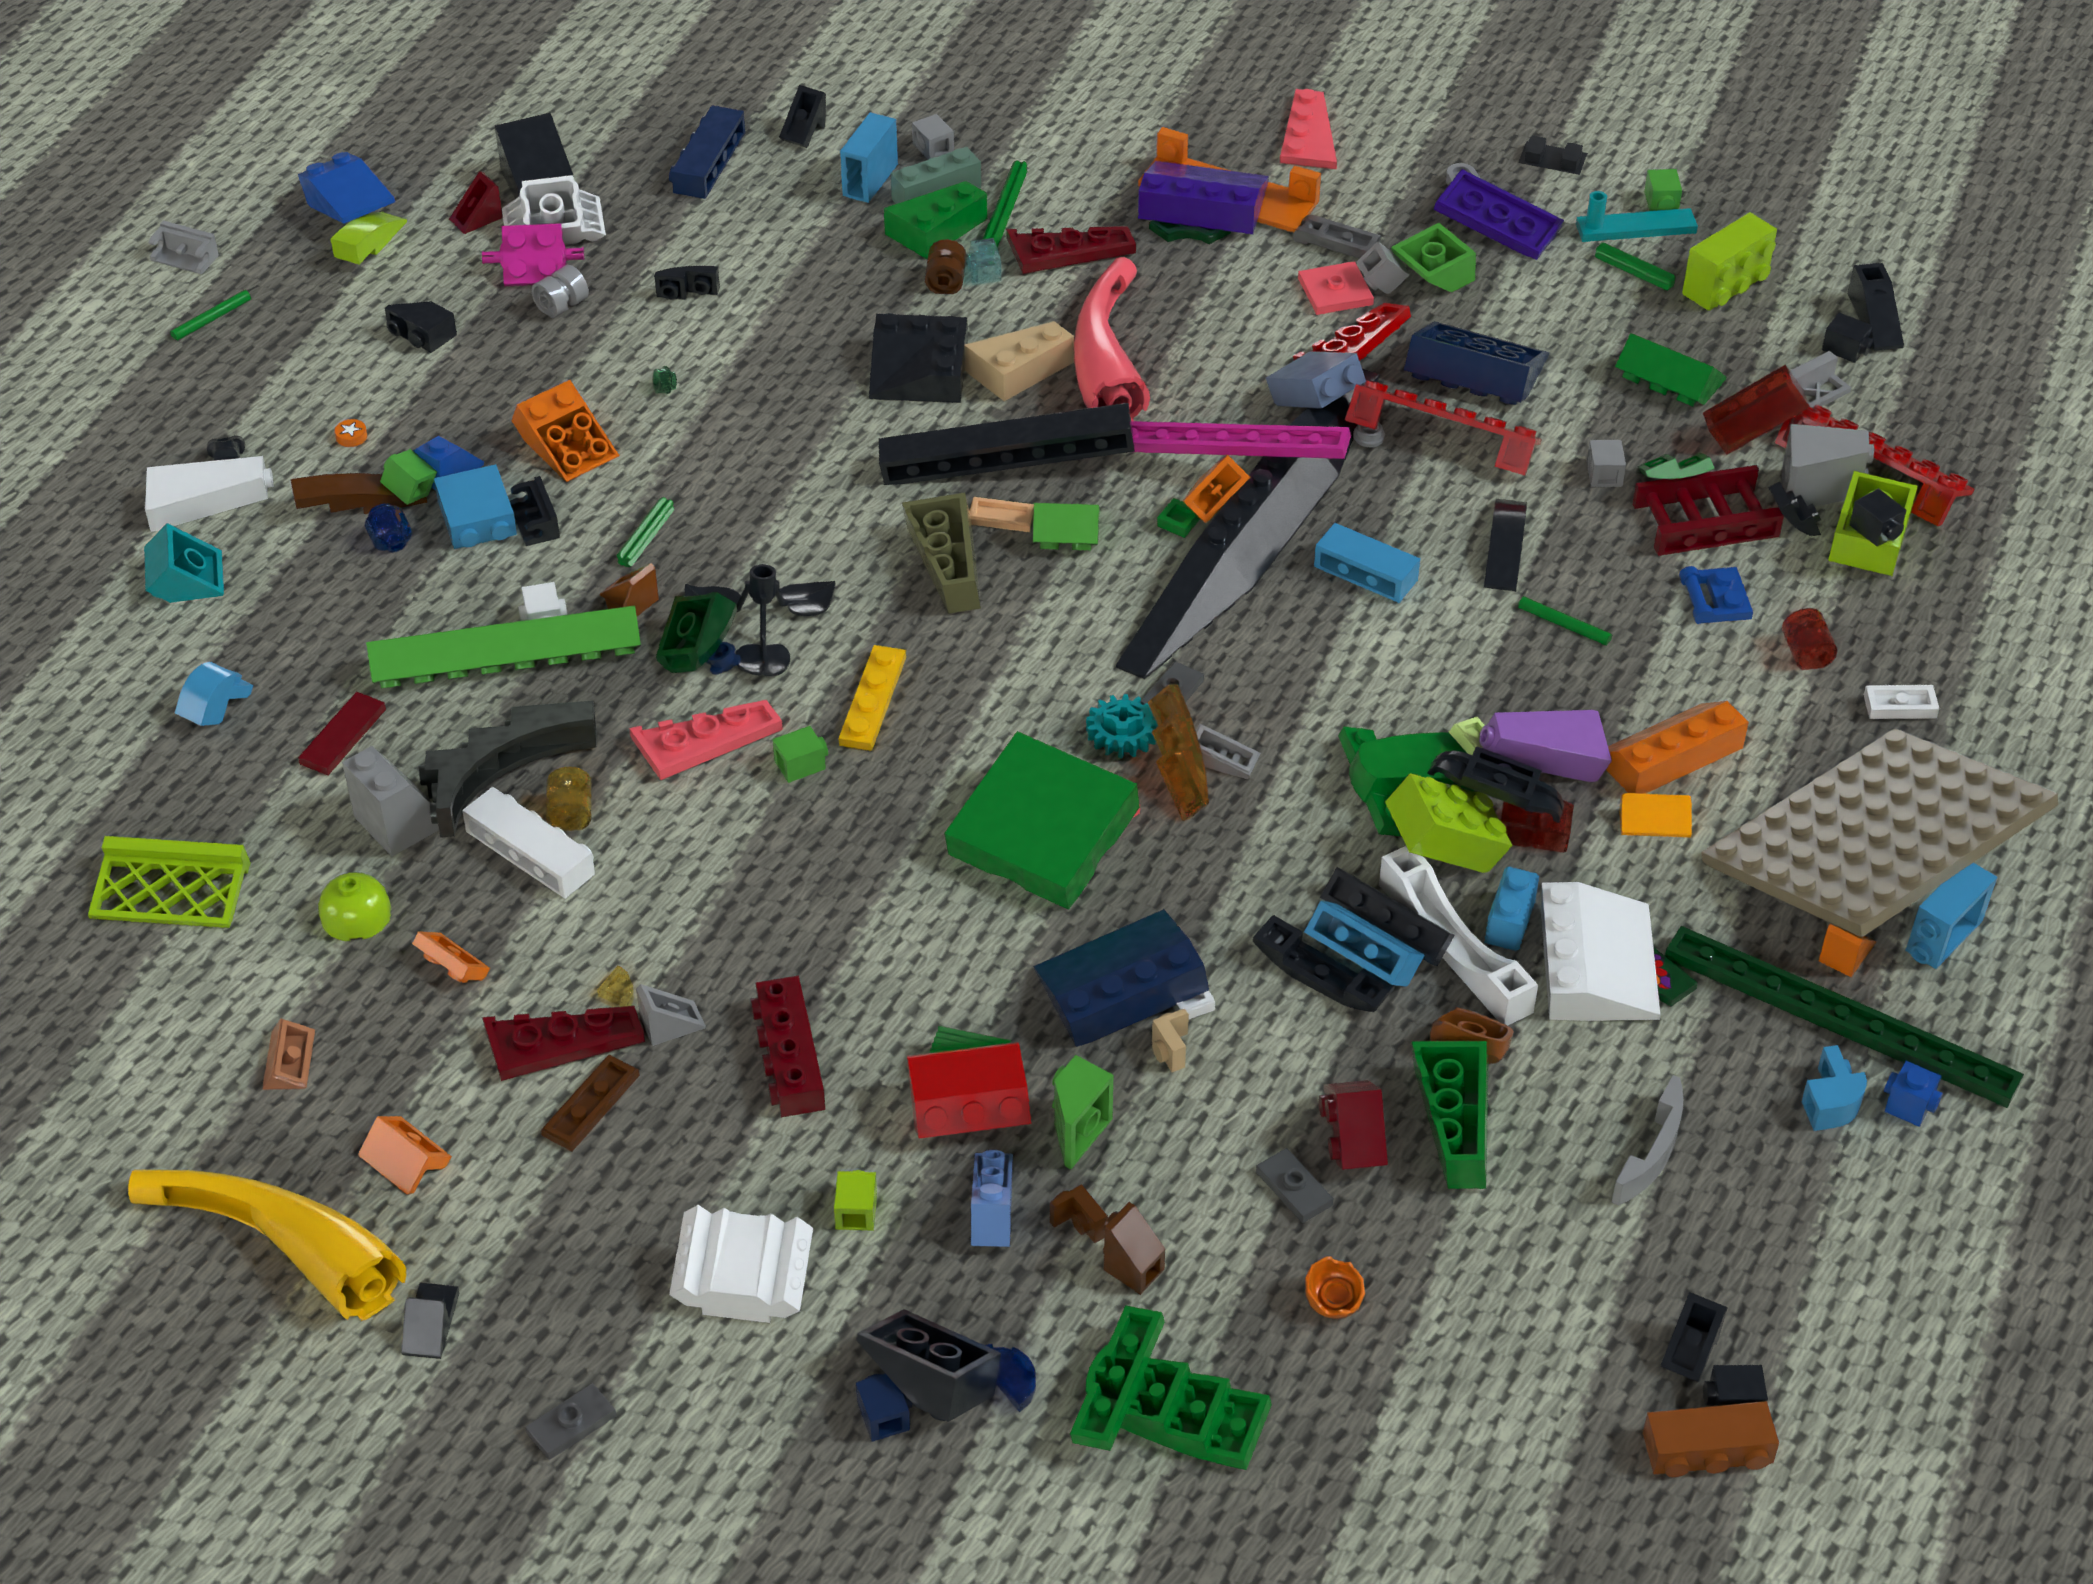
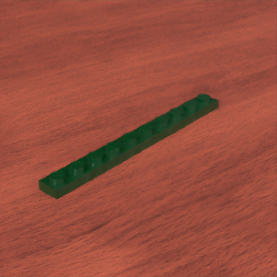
[1665,926,2024,1108]

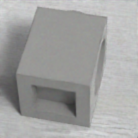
[912,114,954,160]
[1586,440,1626,487]

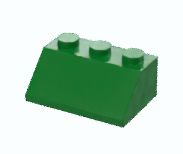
[1615,333,1727,407]

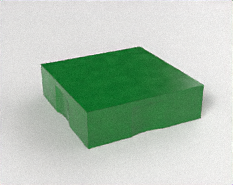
[944,731,1140,910]

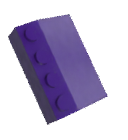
[1138,161,1269,234]

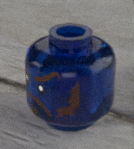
[364,503,412,553]

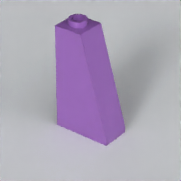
[1479,710,1612,782]

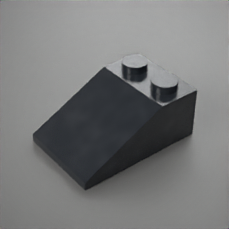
[856,1309,1001,1422]

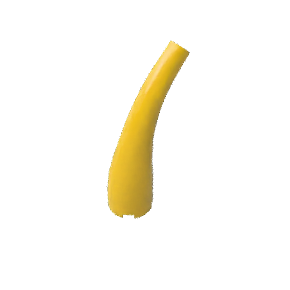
[128,1169,406,1321]

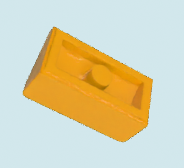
[1619,793,1692,838]

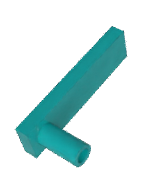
[1576,191,1698,242]

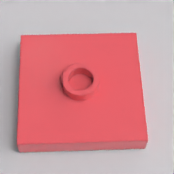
[1298,261,1374,315]

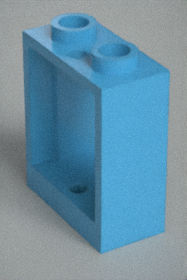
[1905,862,1997,969]

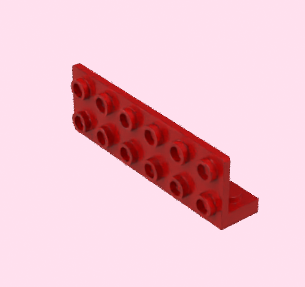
[1345,380,1542,476]
[1774,405,1975,526]

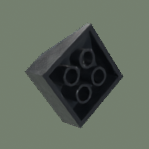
[869,313,968,403]

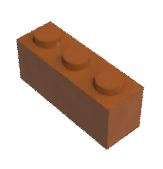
[1643,1401,1779,1477]

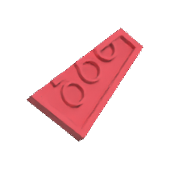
[1280,89,1337,169]
[629,700,783,780]

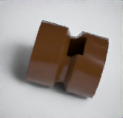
[925,239,967,294]

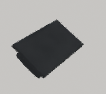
[1518,135,1588,175]

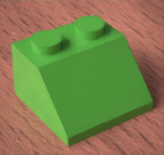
[1391,223,1476,292]
[1033,503,1100,551]
[1052,1055,1114,1169]

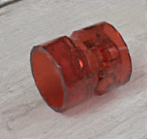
[1782,608,1838,670]

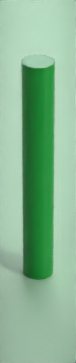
[170,290,251,341]
[1518,596,1612,646]

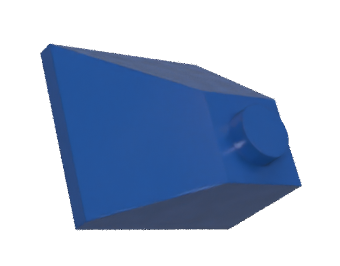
[413,436,484,490]

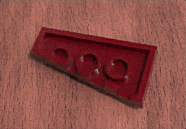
[1006,226,1136,274]
[482,1006,645,1081]

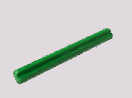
[980,160,1027,256]

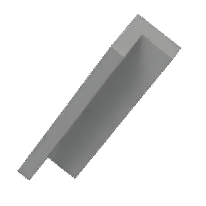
[1734,351,1851,438]

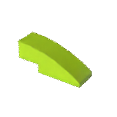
[330,212,407,265]

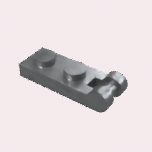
[1293,214,1381,259]

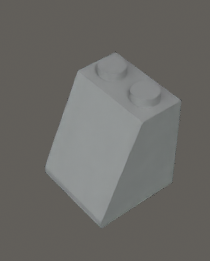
[1781,424,1874,507]
[342,746,439,857]

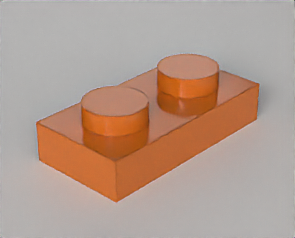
[412,931,490,983]

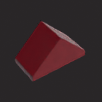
[449,171,503,234]

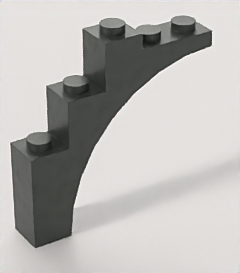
[419,700,597,838]

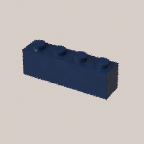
[669,105,745,199]

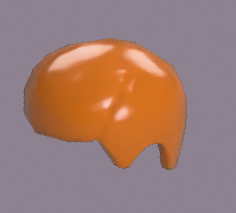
[1305,1256,1365,1319]

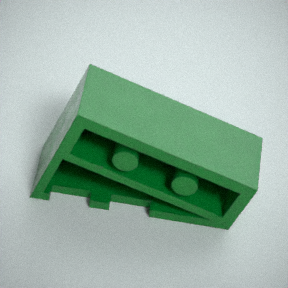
[884,181,988,259]

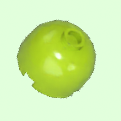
[318,872,391,941]

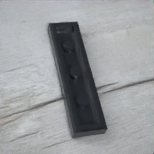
[1320,867,1455,966]

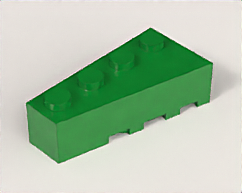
[1412,1041,1488,1189]

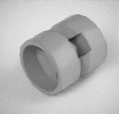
[531,264,589,319]

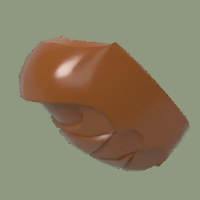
[1430,1007,1514,1064]

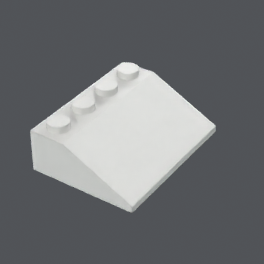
[1541,882,1660,1021]

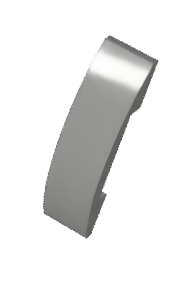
[1611,1075,1683,1206]

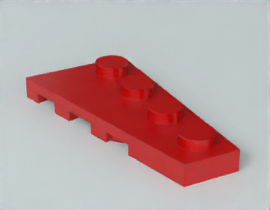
[1293,303,1411,361]

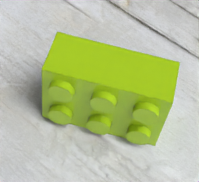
[1682,212,1777,311]
[1828,471,1918,576]
[1385,773,1513,873]

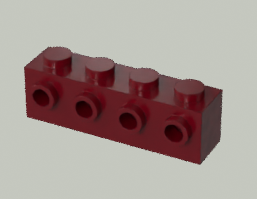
[750,975,826,1118]

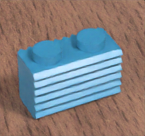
[1484,867,1539,951]

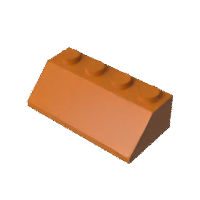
[1606,701,1749,794]

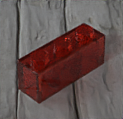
[1703,364,1810,455]

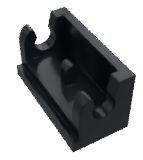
[510,476,560,546]

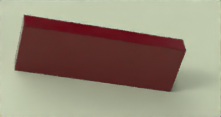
[298,691,386,776]

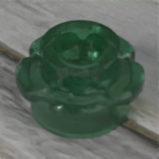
[652,366,677,395]

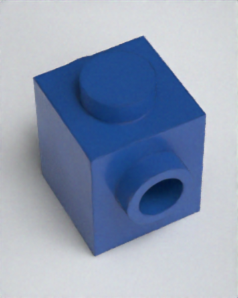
[1884,1061,1943,1127]

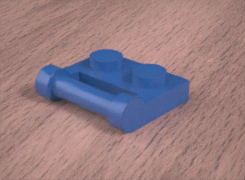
[1679,566,1753,624]

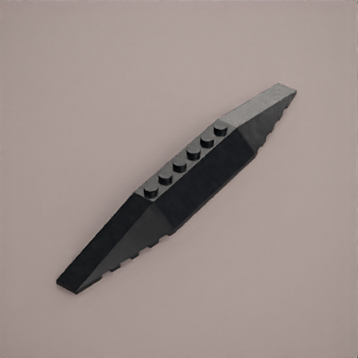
[1116,369,1380,679]

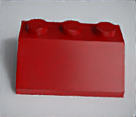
[907,1042,1031,1139]

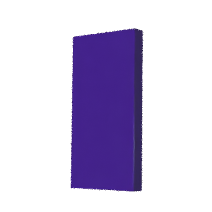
[1433,169,1564,260]

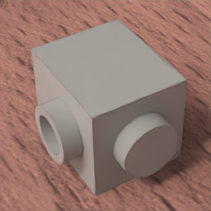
[1356,241,1409,294]

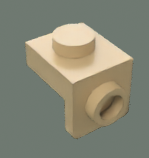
[1152,1009,1189,1072]

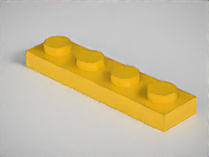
[838,645,906,751]

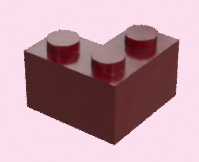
[1319,1080,1388,1170]

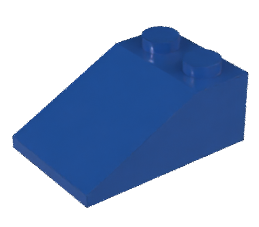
[298,152,395,224]

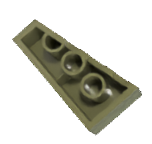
[902,492,981,614]

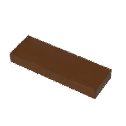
[541,1055,640,1152]

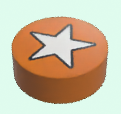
[335,419,367,447]

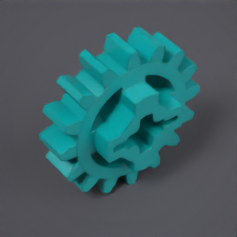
[1086,694,1160,758]

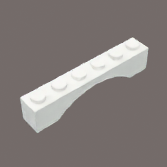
[1379,846,1538,1026]

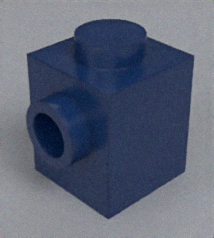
[856,1373,912,1442]

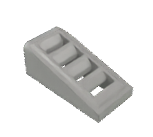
[1182,724,1261,779]

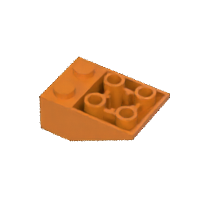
[511,380,620,482]

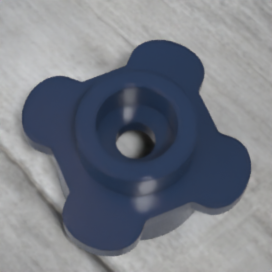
[706,642,741,675]

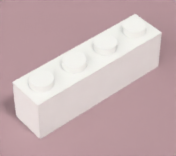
[462,787,595,899]

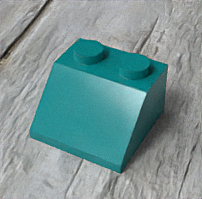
[144,523,224,603]

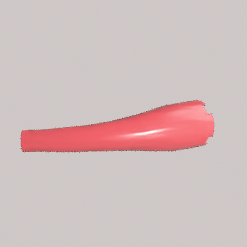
[1073,257,1150,421]

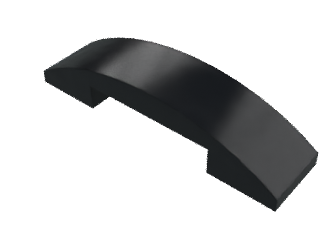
[1484,498,1527,592]
[1253,915,1395,1012]

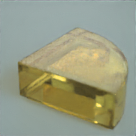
[597,965,634,1007]

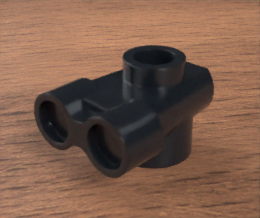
[207,435,245,461]

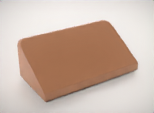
[262,1018,315,1090]

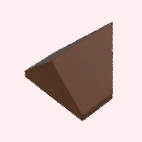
[600,562,659,617]

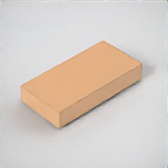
[969,497,1034,532]

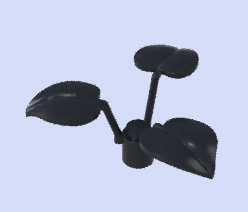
[685,564,836,676]

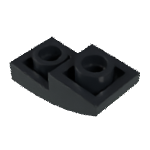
[654,266,720,300]
[1768,481,1821,536]

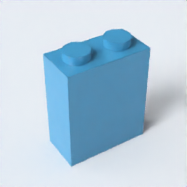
[840,112,898,203]
[434,464,517,549]

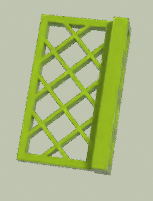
[88,836,251,928]

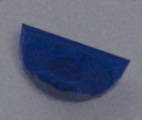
[985,1344,1036,1413]

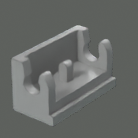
[149,220,219,274]

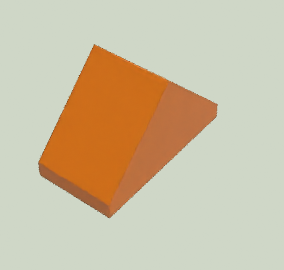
[1183,455,1250,524]
[1819,924,1877,977]

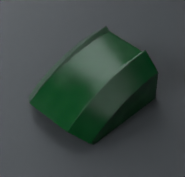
[656,592,737,673]

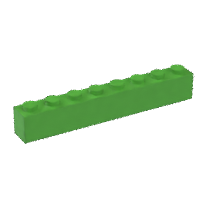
[366,606,641,689]

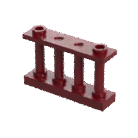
[1632,465,1784,556]

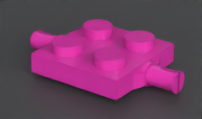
[482,224,585,286]

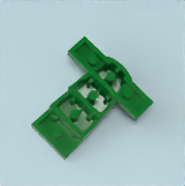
[1338,726,1474,837]
[1070,1305,1272,1470]

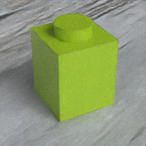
[834,1170,877,1231]

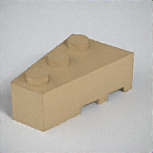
[964,321,1074,401]

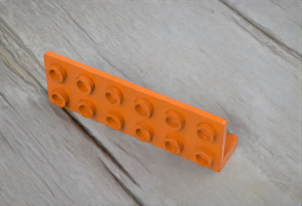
[1138,127,1321,233]

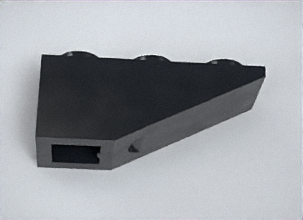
[1847,263,1904,351]

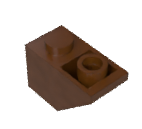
[1103,1202,1165,1295]

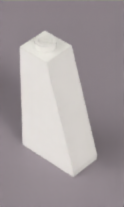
[145,456,273,532]

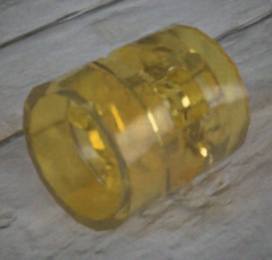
[546,767,592,831]

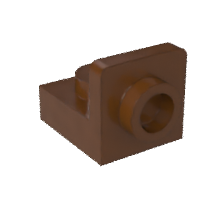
[1050,1184,1108,1243]

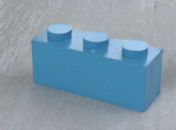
[1314,523,1421,603]
[1304,901,1425,987]

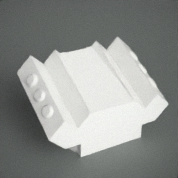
[502,175,606,245]
[669,1205,813,1323]

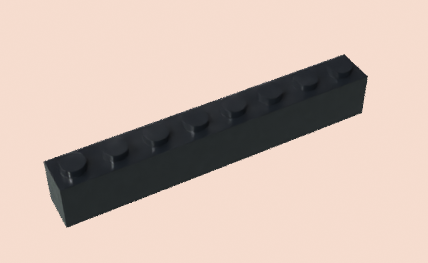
[878,403,1135,485]

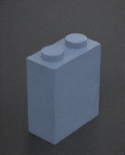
[1266,352,1366,408]

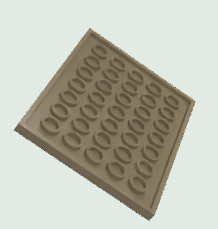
[1701,729,2058,937]

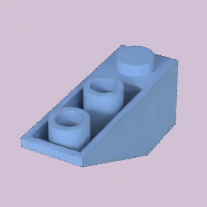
[971,1150,1013,1247]

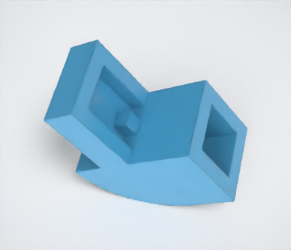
[175,662,253,726]
[1801,1045,1867,1131]

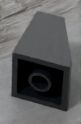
[495,113,574,199]

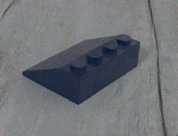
[1404,321,1550,405]
[1033,909,1209,1047]

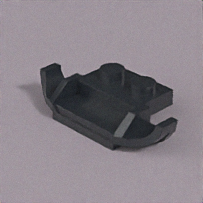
[1427,746,1564,823]

